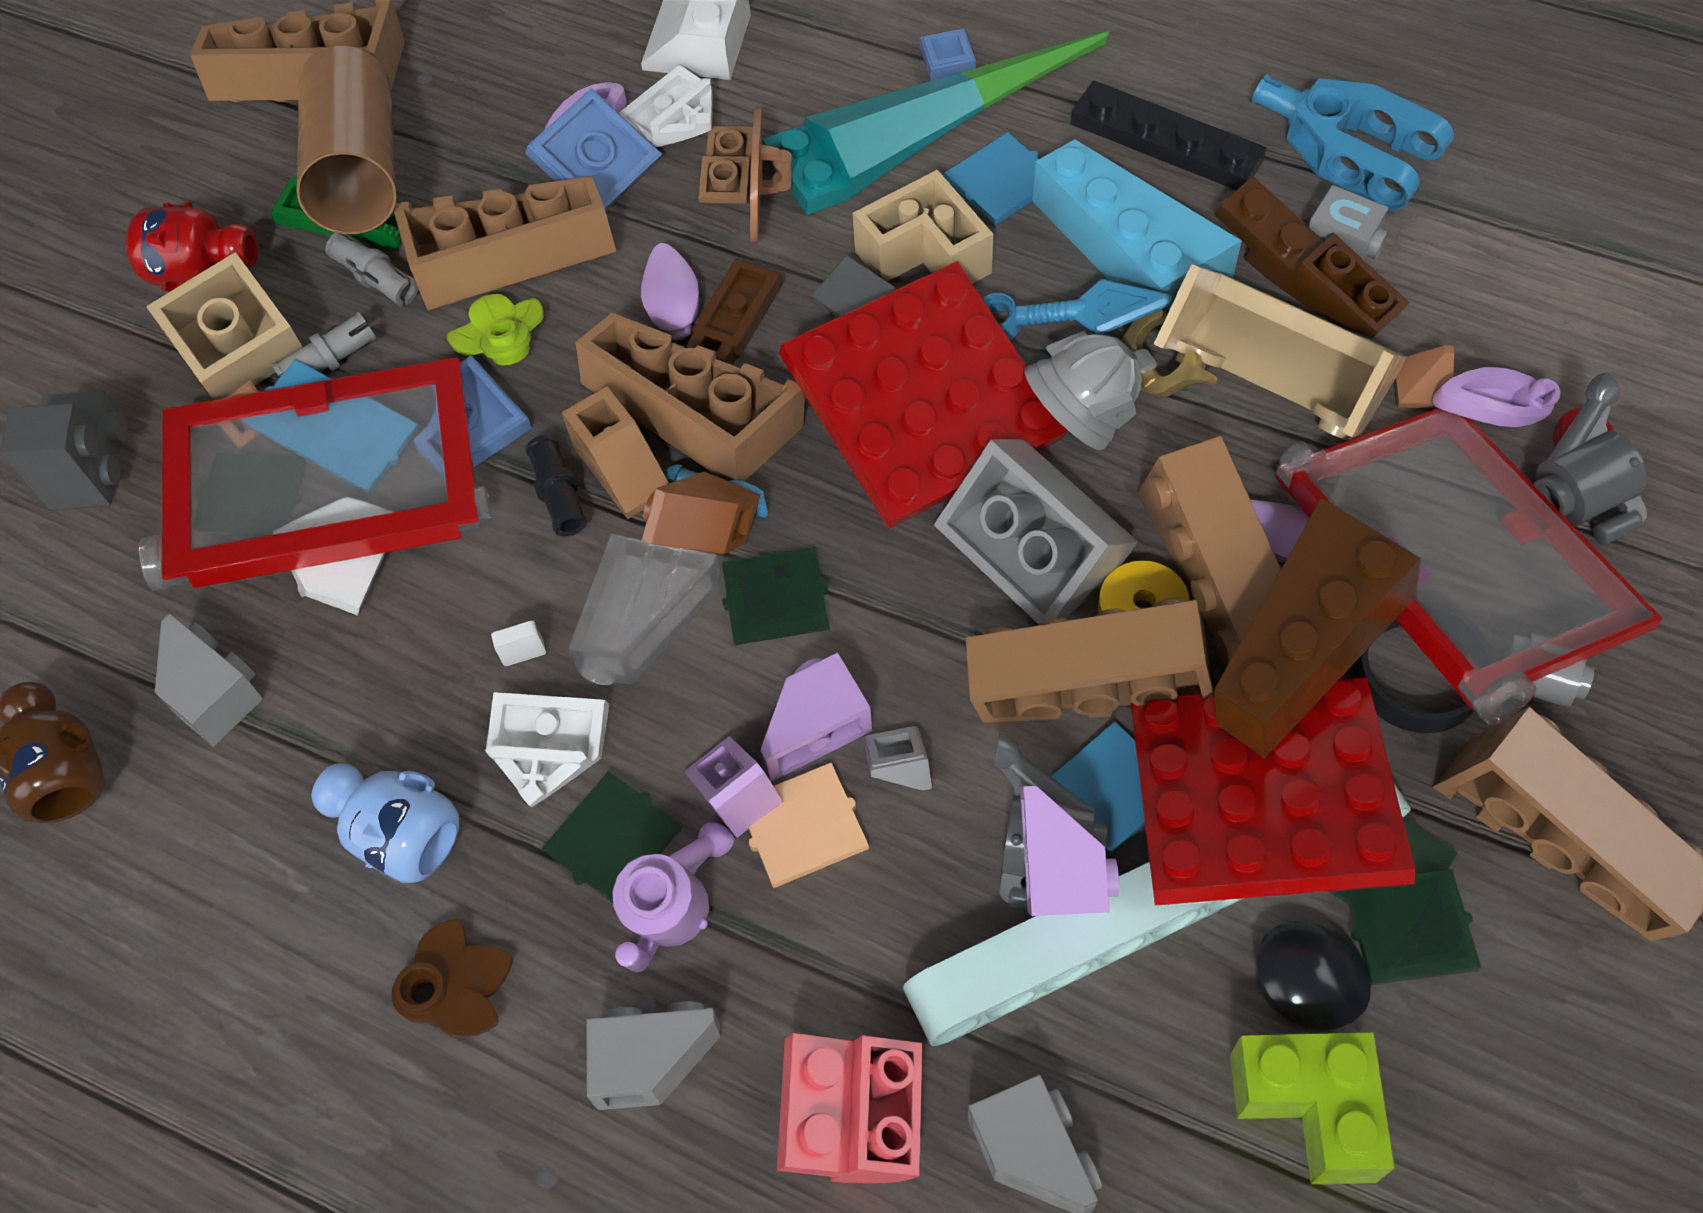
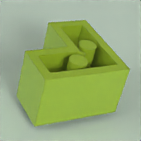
[1230,1032,1395,1184]

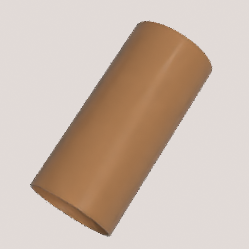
[297,46,396,234]

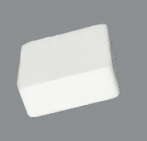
[491,621,546,666]

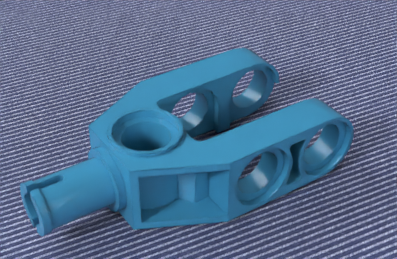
[1252,74,1454,210]

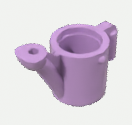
[612,822,735,972]

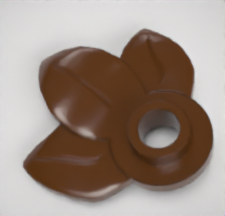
[392,919,513,1038]

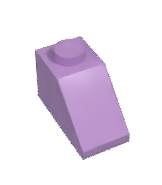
[760,652,872,782]
[1020,786,1119,916]

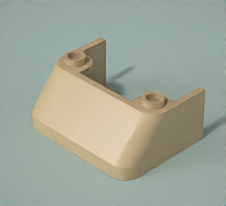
[1154,264,1407,440]

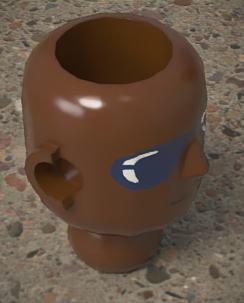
[0,682,104,823]

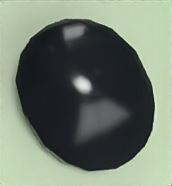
[1256,921,1371,1030]

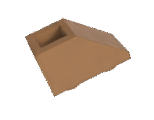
[561,386,669,519]

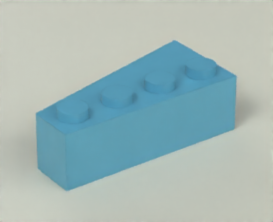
[1033,139,1242,313]

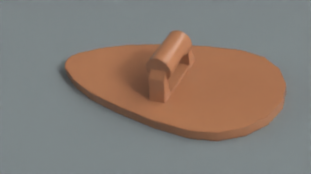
[750,107,792,243]

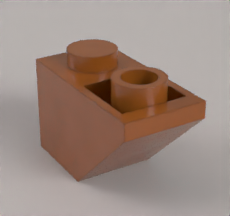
[642,471,761,554]

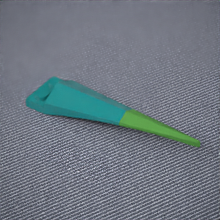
[762,31,1110,215]

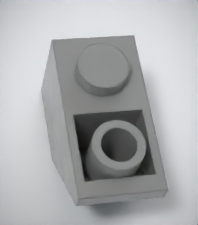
[155,614,263,747]
[586,1001,721,1110]
[968,1075,1102,1213]

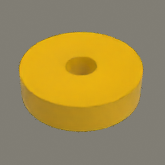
[1098,561,1190,613]

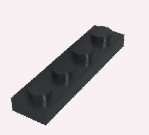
[1070,80,1267,190]

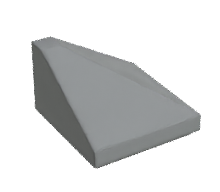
[862,726,932,791]

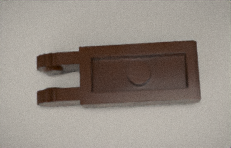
[686,259,783,365]

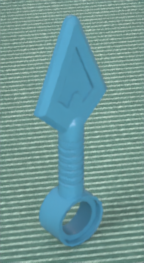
[982,279,1173,340]

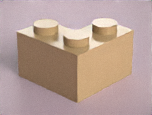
[853,170,993,284]

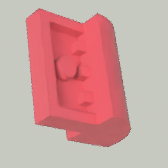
[777,1033,922,1184]

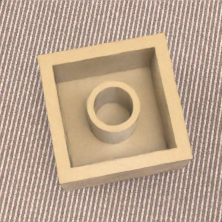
[146,252,303,400]

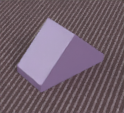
[684,736,783,838]

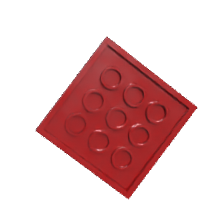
[779,261,1068,529]
[1131,677,1415,906]

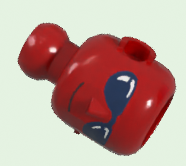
[125,202,258,292]

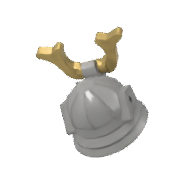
[1024,309,1217,451]

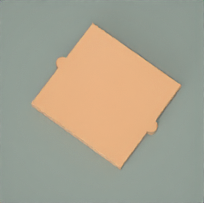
[748,763,869,888]

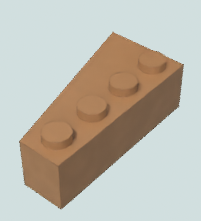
[393,176,617,310]
[1137,435,1281,665]
[966,599,1215,723]

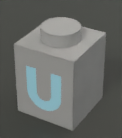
[1309,185,1389,261]

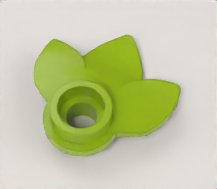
[447,294,544,366]

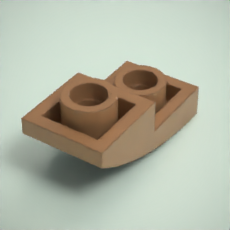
[698,126,753,204]

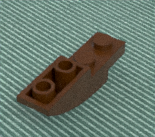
[1215,176,1410,337]

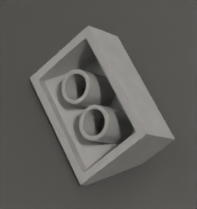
[934,439,1138,624]

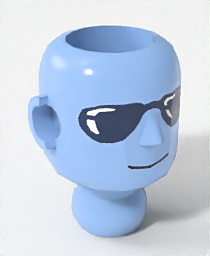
[311,763,459,883]

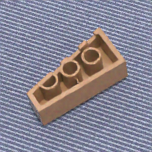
[190,0,405,102]
[576,313,805,482]
[1432,707,1703,942]

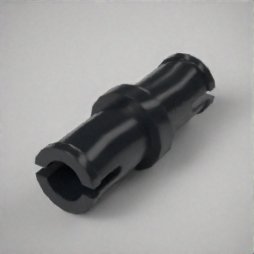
[525,435,587,537]

